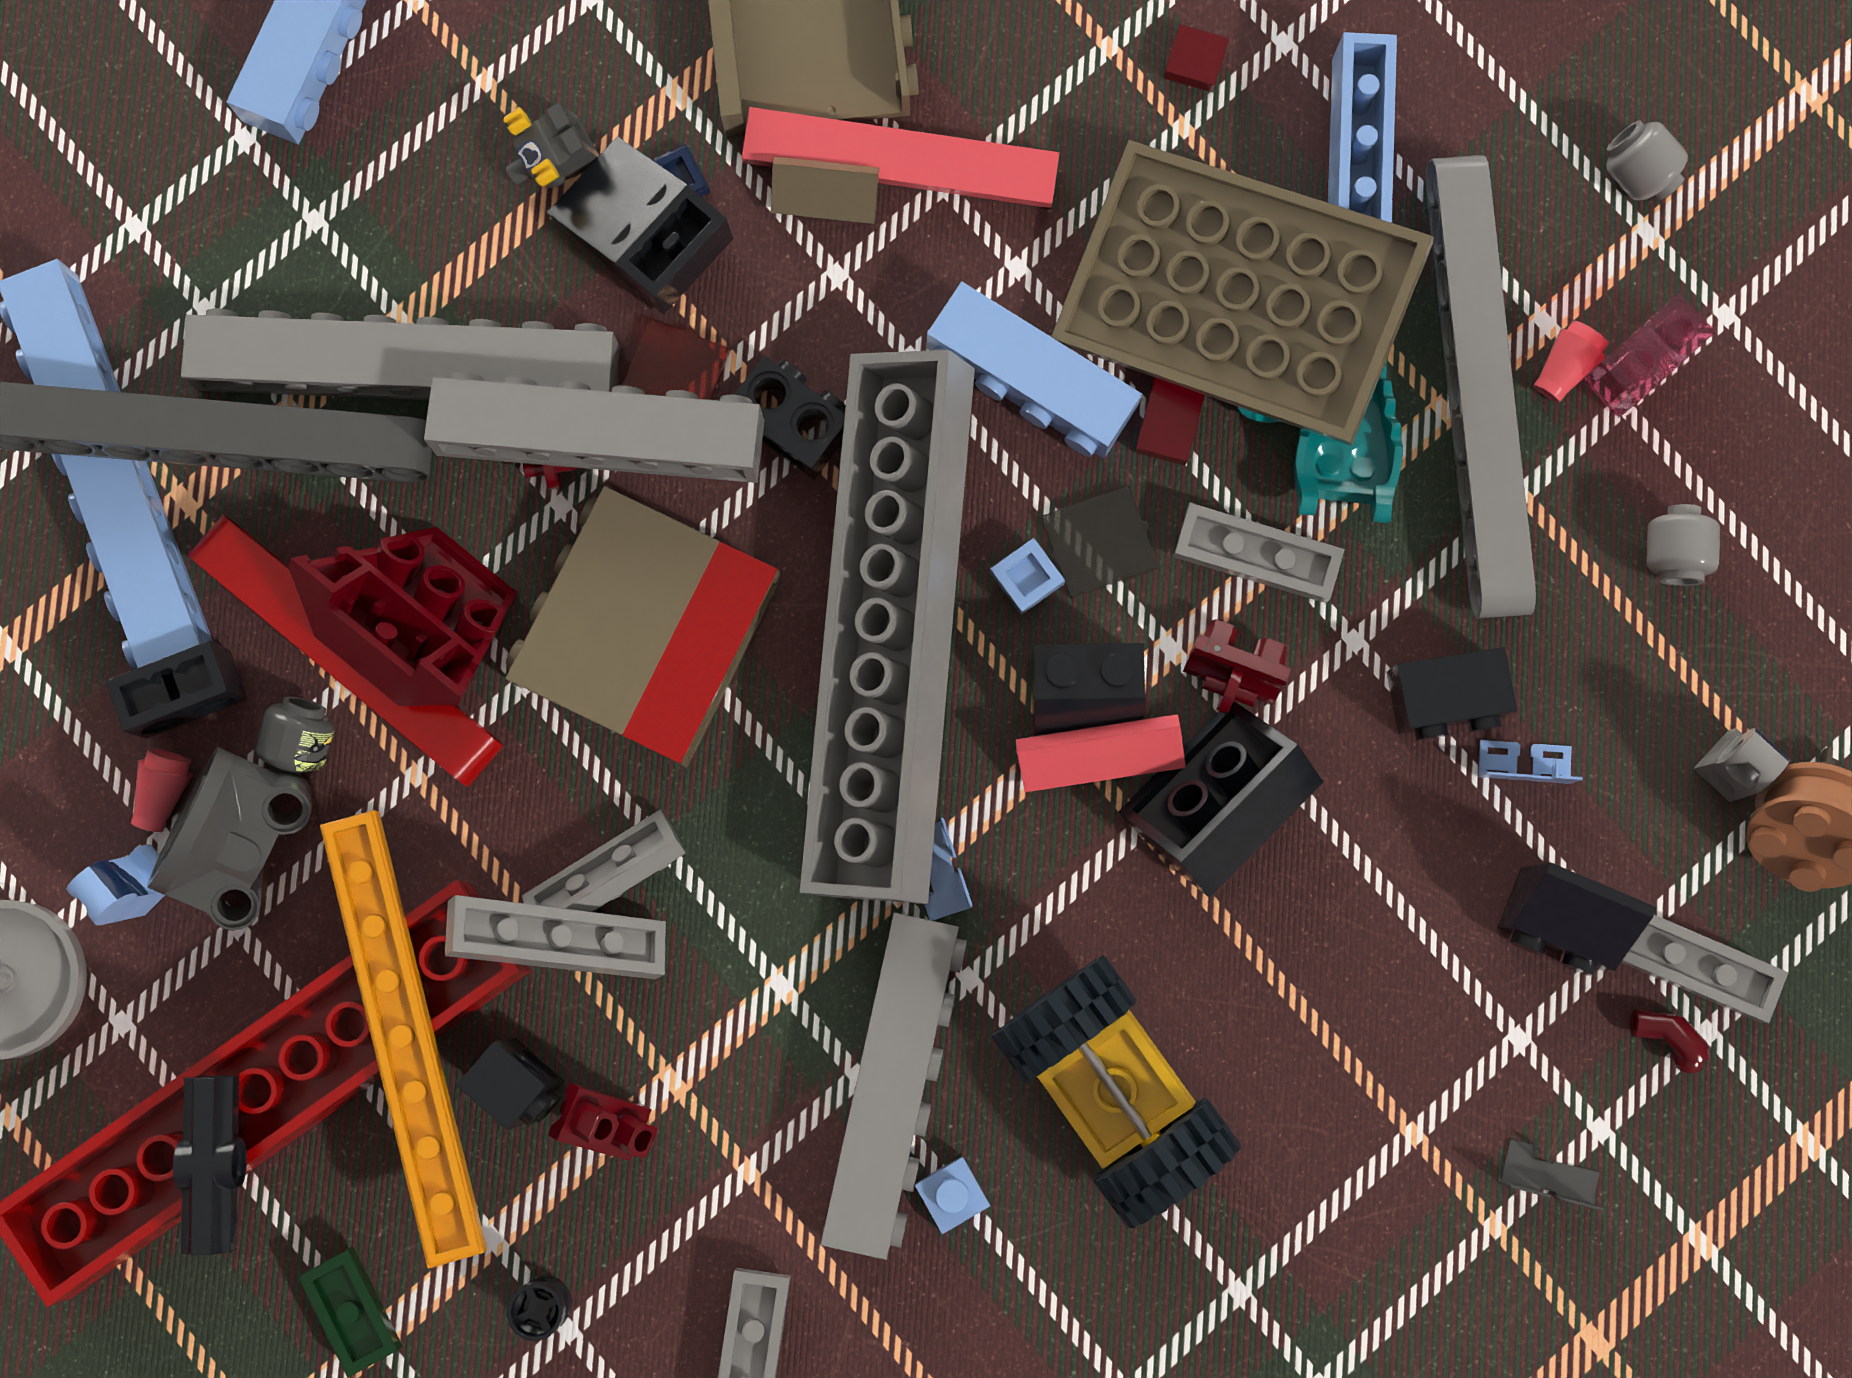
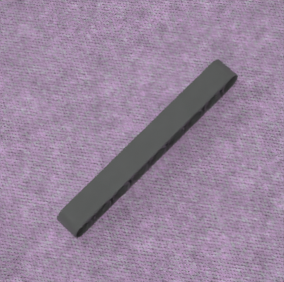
[0,382,432,483]

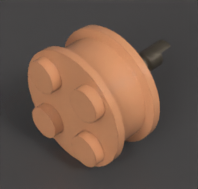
[1746,747,1852,892]

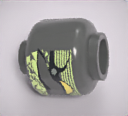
[254,696,335,776]

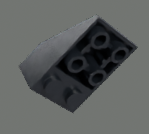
[547,136,734,315]

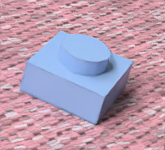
[990,538,1065,615]
[915,1155,990,1234]

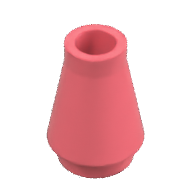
[1533,321,1609,403]
[131,748,193,832]

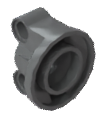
[147,747,312,931]

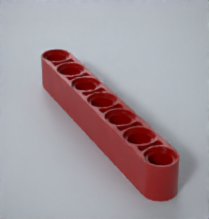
[187,514,504,787]

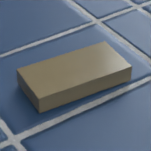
[771,156,879,224]

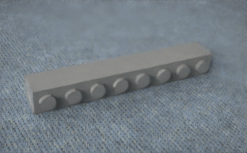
[181,308,620,400]

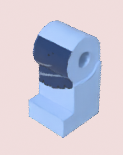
[66,844,165,925]

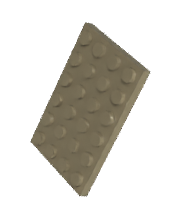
[1051,140,1433,446]

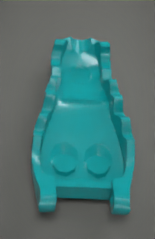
[1294,360,1403,524]

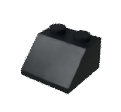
[1031,643,1145,737]
[1497,862,1657,977]

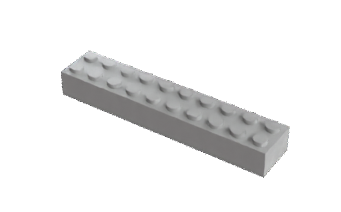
[800,350,975,904]

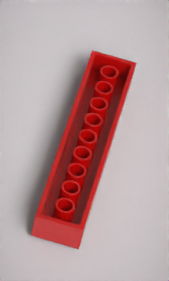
[0,880,531,1307]

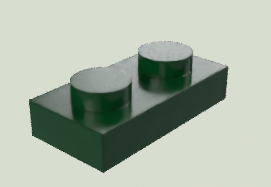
[298,1247,403,1378]

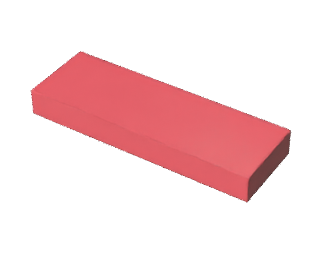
[1016,714,1186,792]

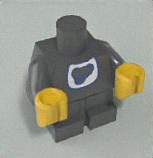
[503,102,599,188]

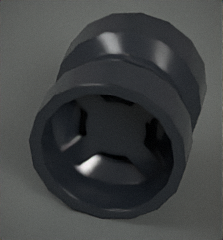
[506,1276,572,1341]

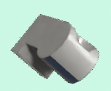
[1693,728,1790,802]

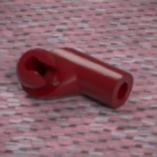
[1630,1010,1709,1074]

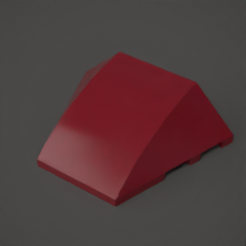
[288,527,517,706]

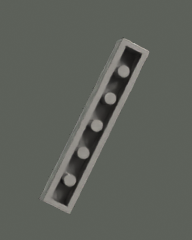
[424,372,764,483]
[821,913,967,1260]

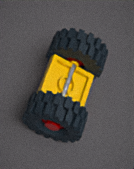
[991,955,1241,1229]

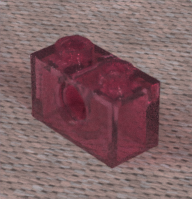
[1583,293,1716,418]

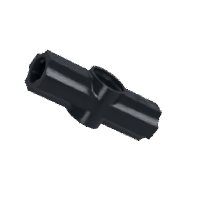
[173,1075,247,1256]

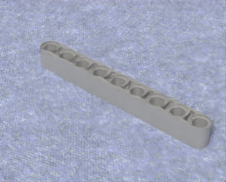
[1426,155,1536,619]

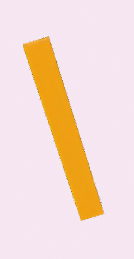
[320,810,488,1269]

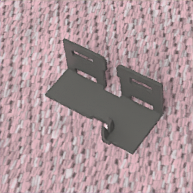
[1500,1139,1604,1211]

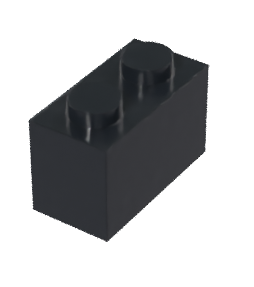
[1386,647,1517,741]

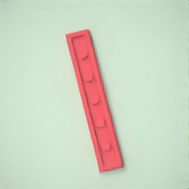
[742,107,1060,208]

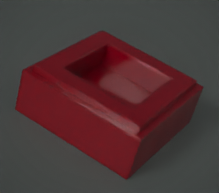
[1163,24,1229,93]

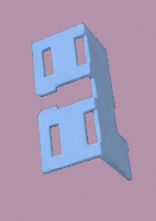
[1478,740,1583,784]
[924,818,973,921]

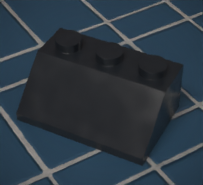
[1118,701,1323,898]

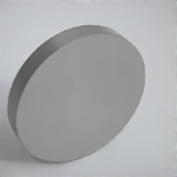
[0,900,87,1060]

